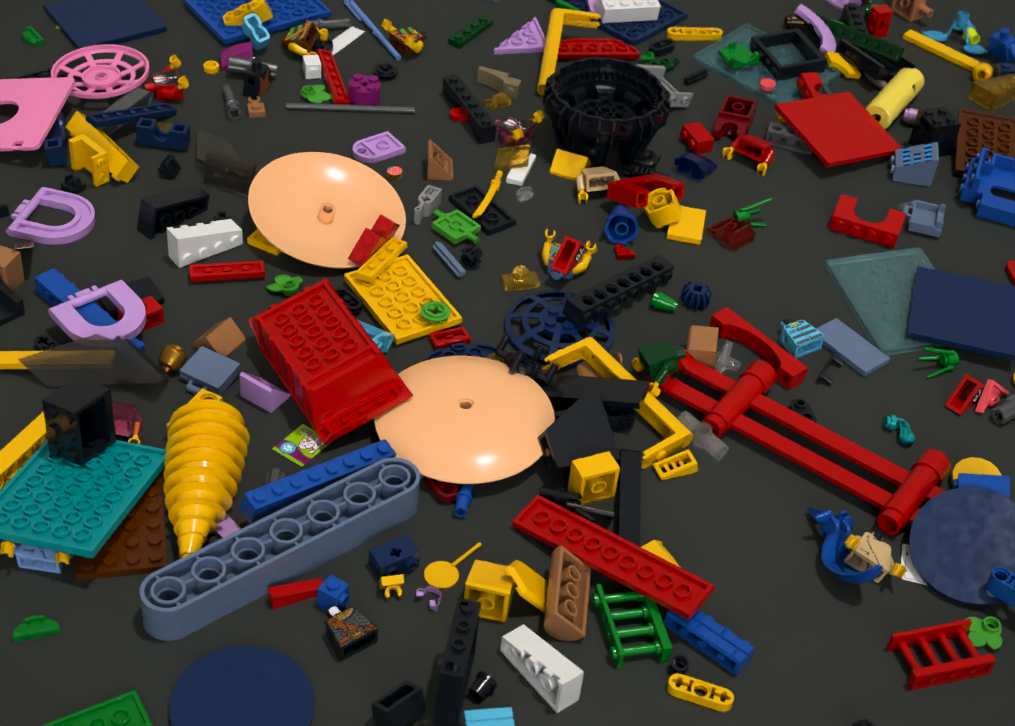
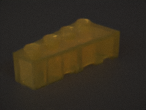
[967,73,1015,111]

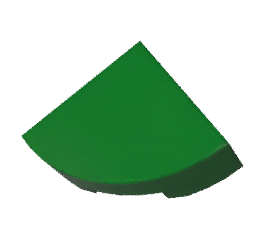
[639,52,655,64]

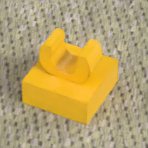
[379,574,404,599]

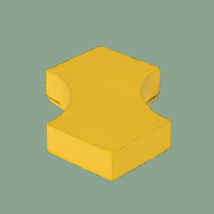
[824,52,861,79]

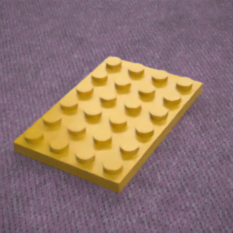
[344,254,462,345]

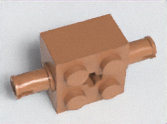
[891,0,934,22]

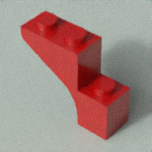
[348,214,400,267]

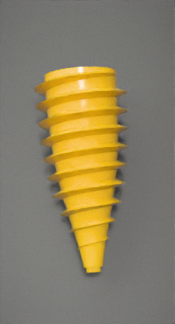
[163,399,250,559]

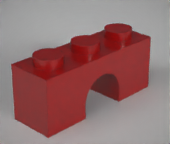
[796,72,829,99]

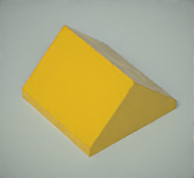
[550,149,591,181]

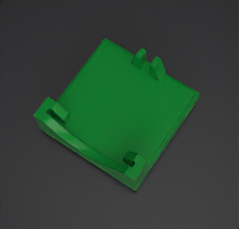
[718,41,760,69]

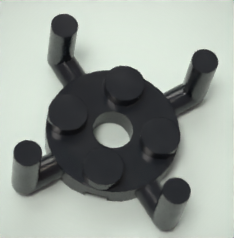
[495,333,559,385]

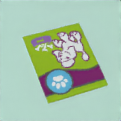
[272,424,331,467]

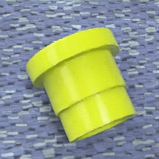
[962,28,980,45]

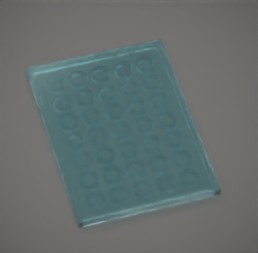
[692,23,841,105]
[824,247,945,355]

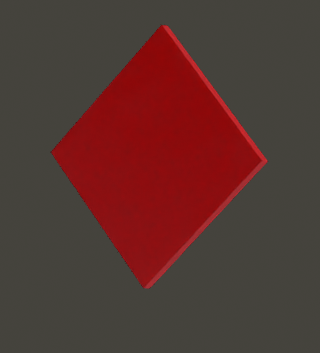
[774,92,902,168]

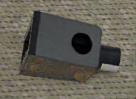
[326,606,378,662]

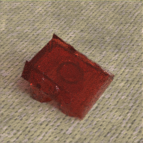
[707,217,756,251]

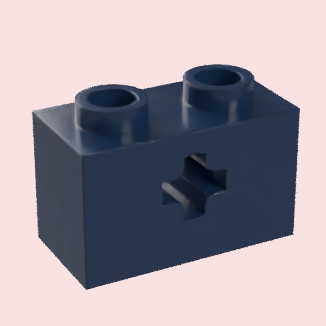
[368,535,420,579]

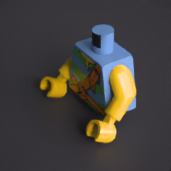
[542,229,597,280]

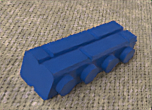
[664,610,755,675]

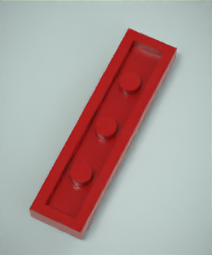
[189,261,265,282]

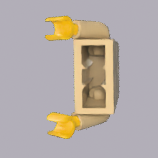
[576,166,620,205]
[843,532,907,583]

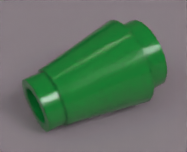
[650,291,678,312]

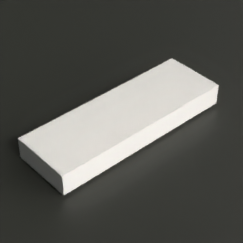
[506,151,536,186]

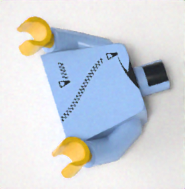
[0,541,73,574]

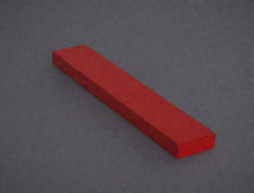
[316,49,351,105]

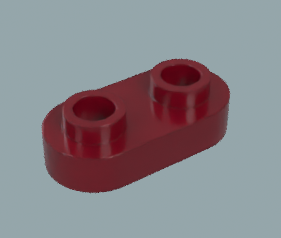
[426,477,458,503]

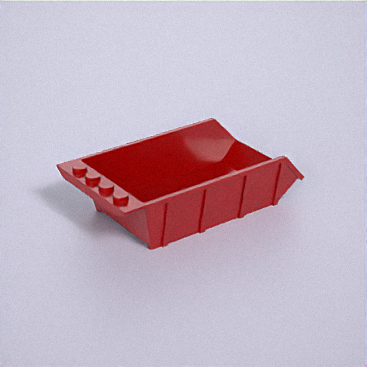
[248,278,413,445]

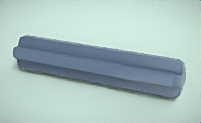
[432,241,466,278]

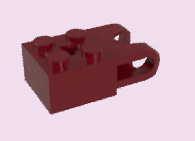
[713,95,757,139]

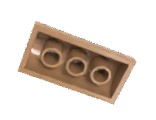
[544,545,591,641]

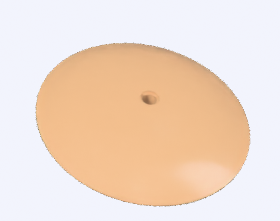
[248,152,406,268]
[374,356,555,484]

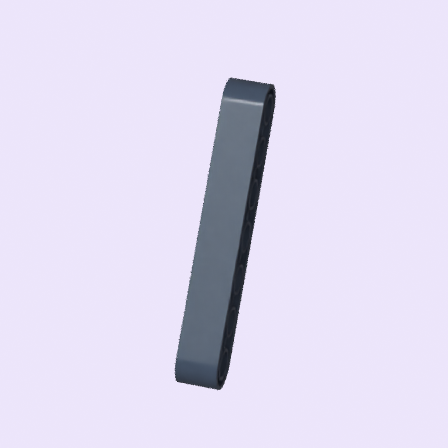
[140,457,420,641]

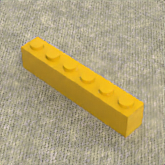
[65,111,140,183]

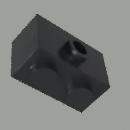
[371,680,426,726]

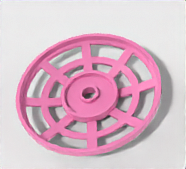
[51,44,150,99]

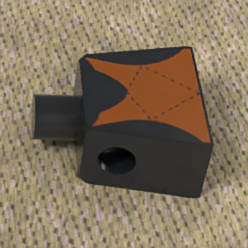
[243,58,272,100]

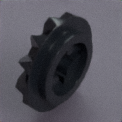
[373,63,398,80]

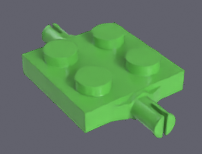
[431,209,481,245]

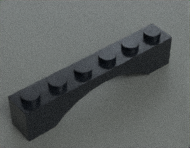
[442,74,497,144]

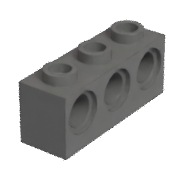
[765,121,812,155]

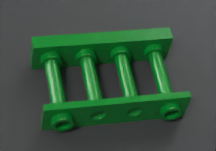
[592,584,673,669]

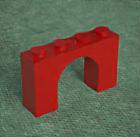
[607,173,685,208]
[829,194,907,248]

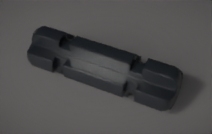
[683,68,709,85]

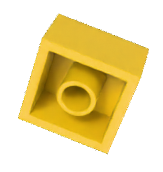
[567,451,620,506]

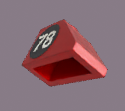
[550,235,587,275]
[945,374,985,416]

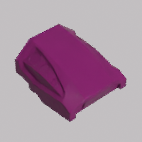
[221,42,253,71]

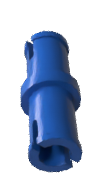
[453,484,474,518]

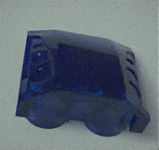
[674,152,717,180]

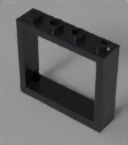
[749,28,827,81]
[435,598,481,726]

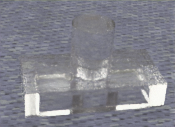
[715,340,741,374]

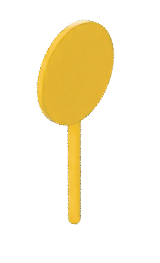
[424,542,482,589]

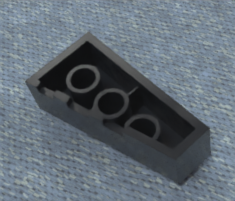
[137,185,210,240]

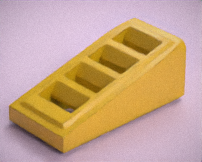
[652,449,698,481]

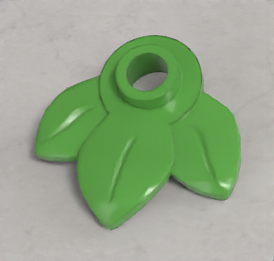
[301,85,332,104]
[266,274,303,296]
[964,616,1003,650]

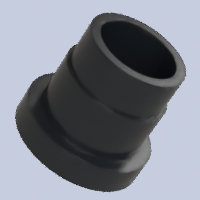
[468,671,497,701]

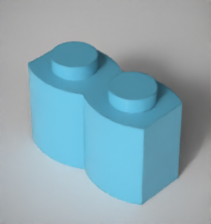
[242,13,270,50]

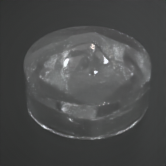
[516,186,534,201]

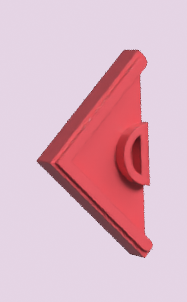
[975,379,1009,413]

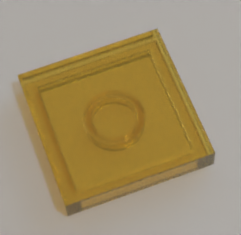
[494,144,531,171]

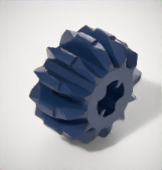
[681,281,712,310]

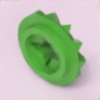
[420,301,450,324]

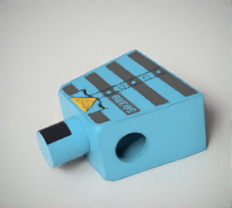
[780,319,825,358]

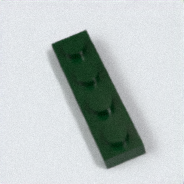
[448,15,493,48]

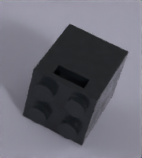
[909,106,961,157]

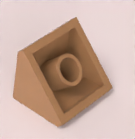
[427,139,453,181]
[0,245,25,292]
[191,317,246,358]
[686,325,719,370]

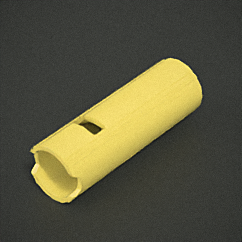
[866,68,924,129]

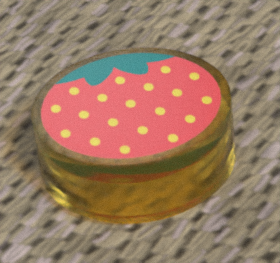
[386,166,403,181]

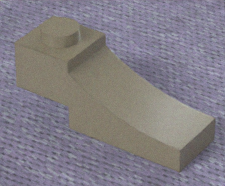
[477,66,522,100]

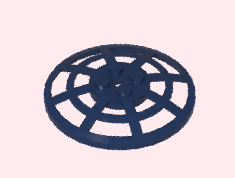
[504,291,615,368]

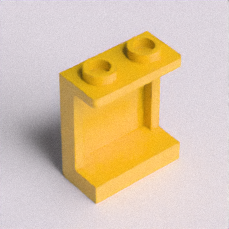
[68,134,110,187]

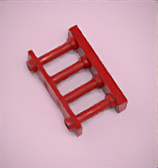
[887,619,996,691]

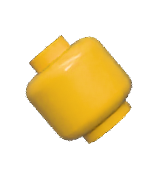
[972,62,993,83]

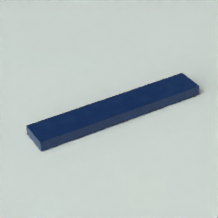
[86,102,177,128]

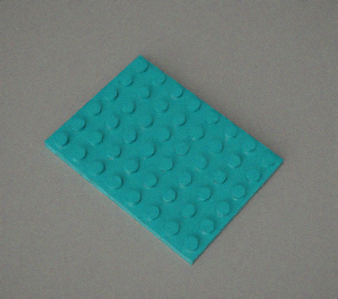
[0,439,166,559]

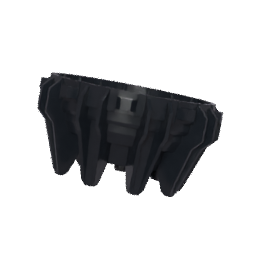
[543,57,671,167]

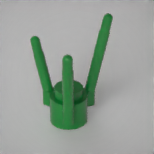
[733,198,772,227]
[918,347,959,379]

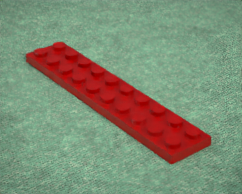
[512,495,714,620]

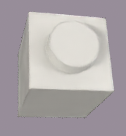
[303,55,321,79]

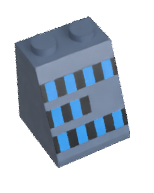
[889,142,939,187]

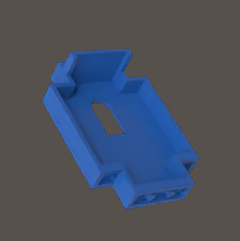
[958,147,1015,227]

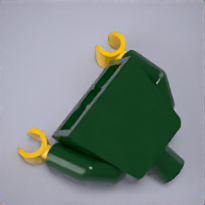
[632,341,686,397]

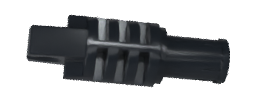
[623,163,670,178]

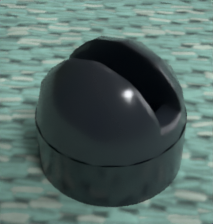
[671,654,689,674]

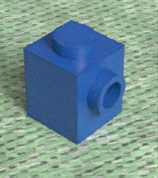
[317,574,350,611]

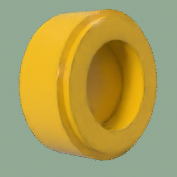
[203,61,219,74]

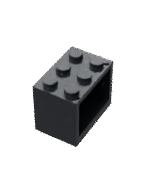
[42,376,116,466]

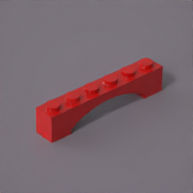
[709,307,808,390]

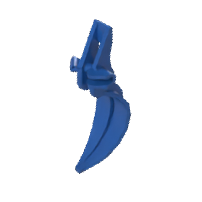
[807,507,883,584]

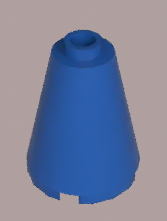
[604,204,639,245]

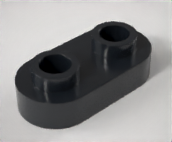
[649,38,675,56]
[335,287,362,315]
[789,399,817,423]

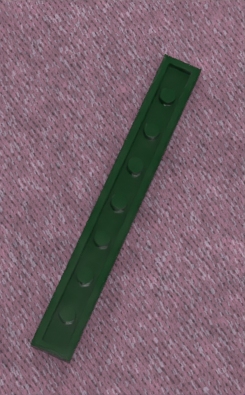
[806,13,905,62]

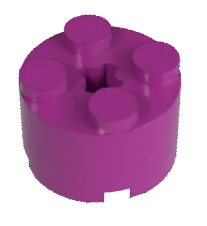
[348,73,381,106]

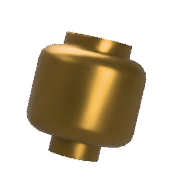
[158,343,187,373]

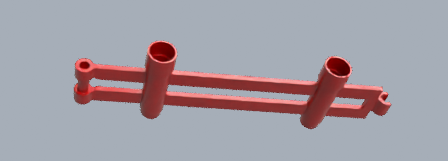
[646,347,951,535]

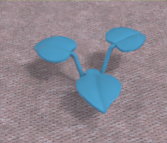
[922,11,988,54]

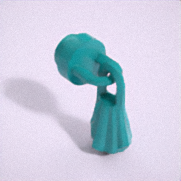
[883,414,916,445]

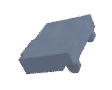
[902,199,946,238]
[179,346,241,396]

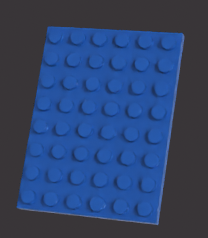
[182,0,331,45]

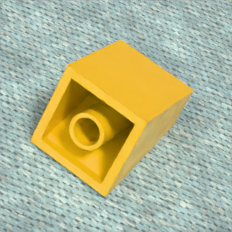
[464,559,516,623]

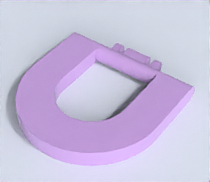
[6,187,95,245]
[48,280,146,347]

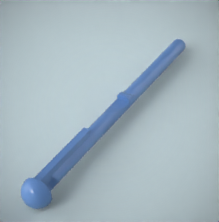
[344,0,401,61]

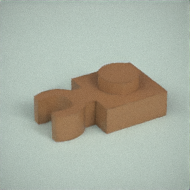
[247,97,266,118]

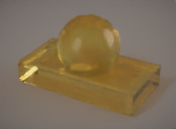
[500,266,540,291]

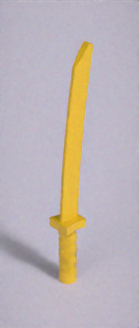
[472,170,503,218]

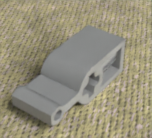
[414,185,442,225]

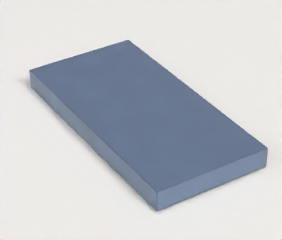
[816,318,890,377]

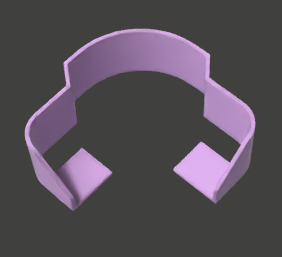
[416,586,442,611]

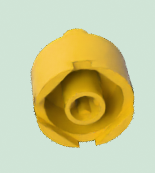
[643,188,682,228]

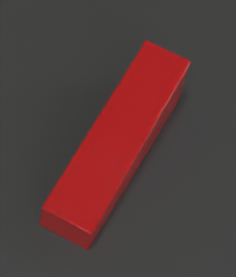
[268,578,323,609]

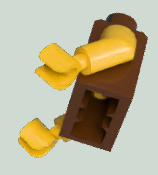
[381,19,427,58]
[281,21,328,56]

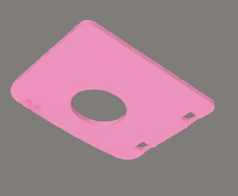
[0,77,76,151]

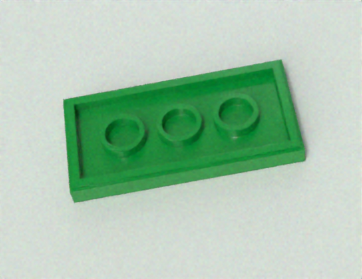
[41,690,153,726]

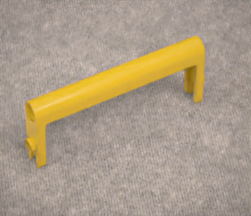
[537,8,601,96]
[542,337,694,469]

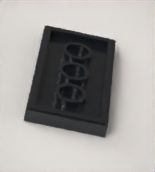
[448,185,516,236]

